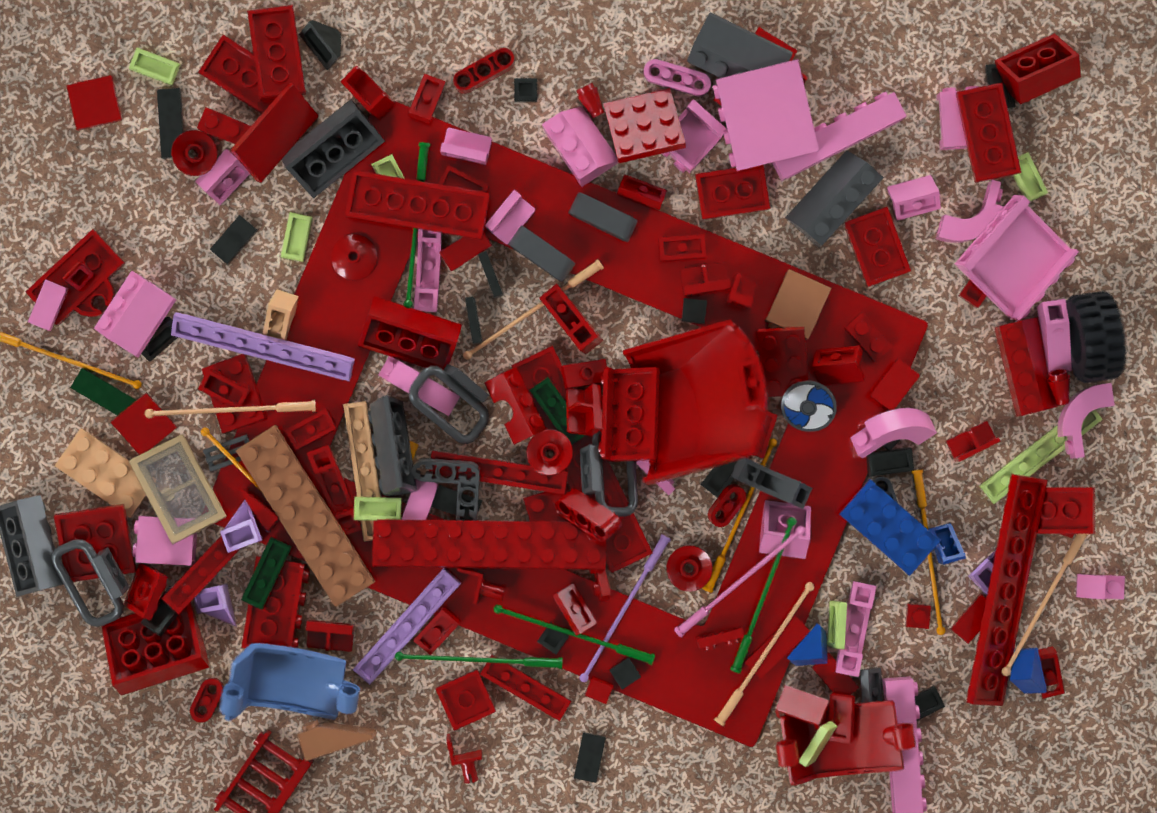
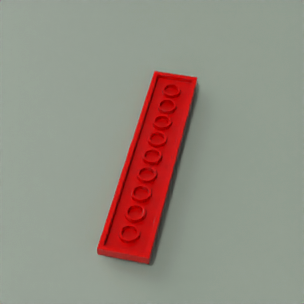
[511,346,653,573]
[966,474,1048,706]
[372,519,606,570]

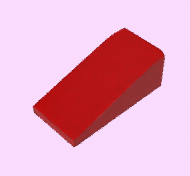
[439,233,492,271]
[198,368,250,407]
[240,488,279,532]
[1038,646,1065,699]

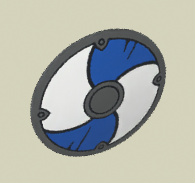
[781,381,837,432]

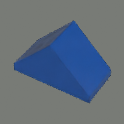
[929,523,966,565]
[787,623,828,666]
[1010,648,1047,694]

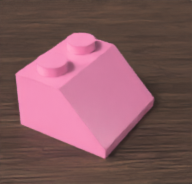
[759,500,811,559]

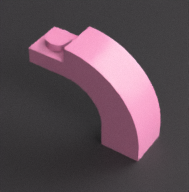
[936,180,1004,243]
[378,356,460,416]
[1057,383,1115,459]
[850,408,937,458]

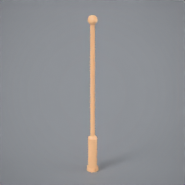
[463,259,604,360]
[145,400,316,418]
[1002,534,1089,676]
[714,582,814,726]

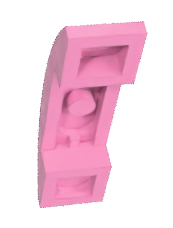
[414,229,442,312]
[835,581,876,677]

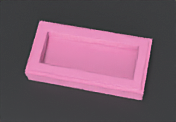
[28,279,68,331]

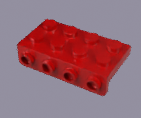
[598,367,660,462]
[241,556,310,648]

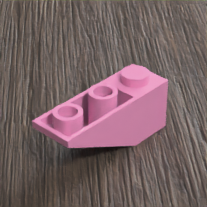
[1037,299,1072,373]

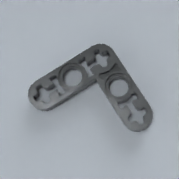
[412,458,480,521]

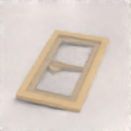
[129,434,227,545]

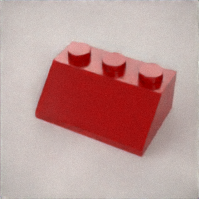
[995,33,1081,105]

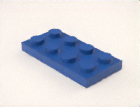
[839,479,940,576]

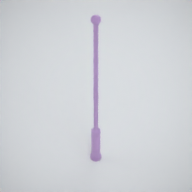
[580,534,671,682]

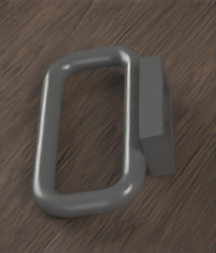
[409,364,489,444]
[580,431,638,517]
[52,539,130,627]

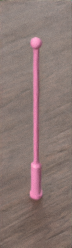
[674,526,806,637]

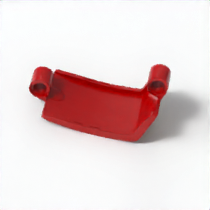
[775,700,916,786]

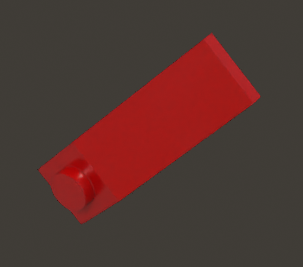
[539,283,604,354]

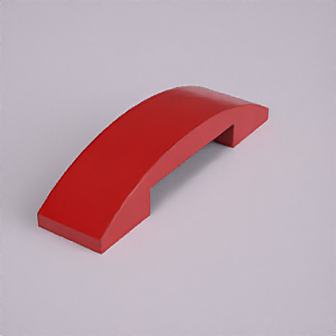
[307,444,362,535]

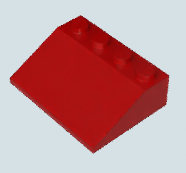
[101,602,210,696]

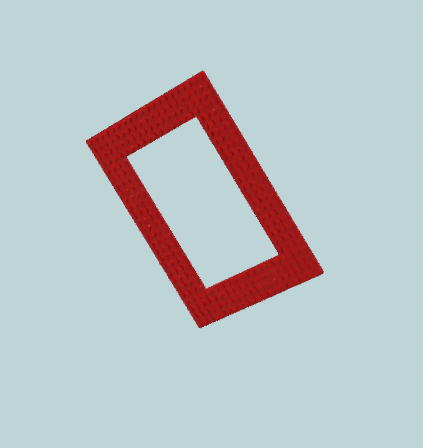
[202,100,928,747]

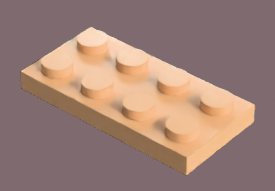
[55,428,157,518]

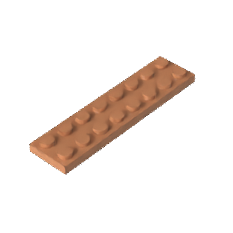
[235,425,376,607]

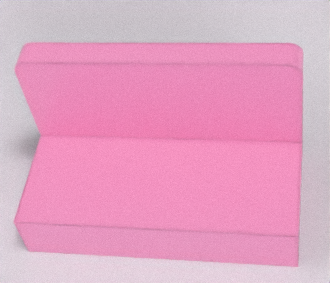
[440,128,492,165]
[196,149,250,205]
[887,175,941,221]
[485,190,535,244]

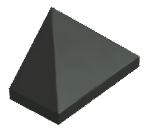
[299,20,341,70]
[141,317,178,362]

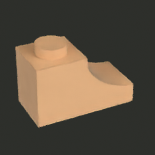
[263,289,299,340]

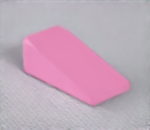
[401,479,439,520]

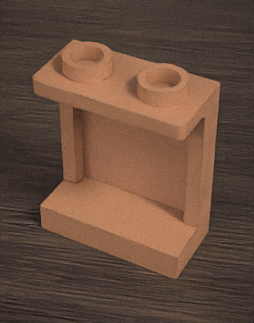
[765,269,831,340]

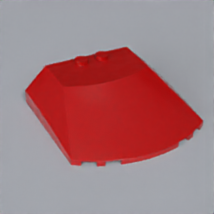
[623,320,767,485]

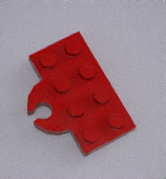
[25,229,126,326]

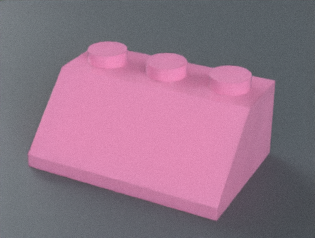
[542,106,618,187]
[94,271,176,358]

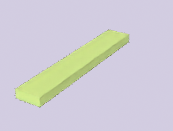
[979,410,1103,504]

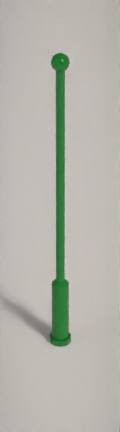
[403,142,430,308]
[730,517,797,673]
[494,605,655,665]
[395,652,563,669]

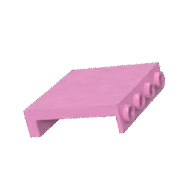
[713,59,819,171]
[955,195,1079,321]

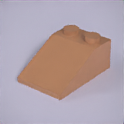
[297,719,377,761]

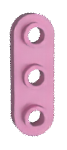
[644,59,711,97]

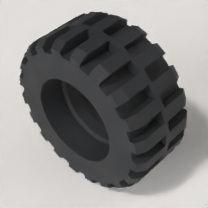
[1066,291,1126,383]

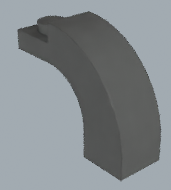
[731,458,812,509]

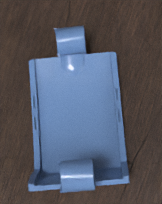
[220,643,360,721]

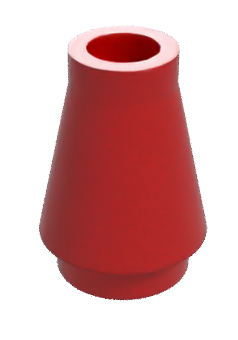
[576,83,604,119]
[1047,369,1070,405]

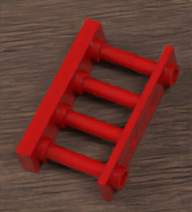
[213,730,314,813]

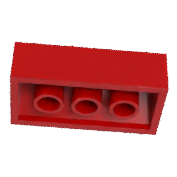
[358,296,462,370]
[994,317,1061,417]

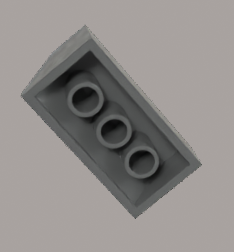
[687,12,793,78]
[282,99,385,199]
[785,150,884,248]
[368,395,417,497]
[0,495,64,597]

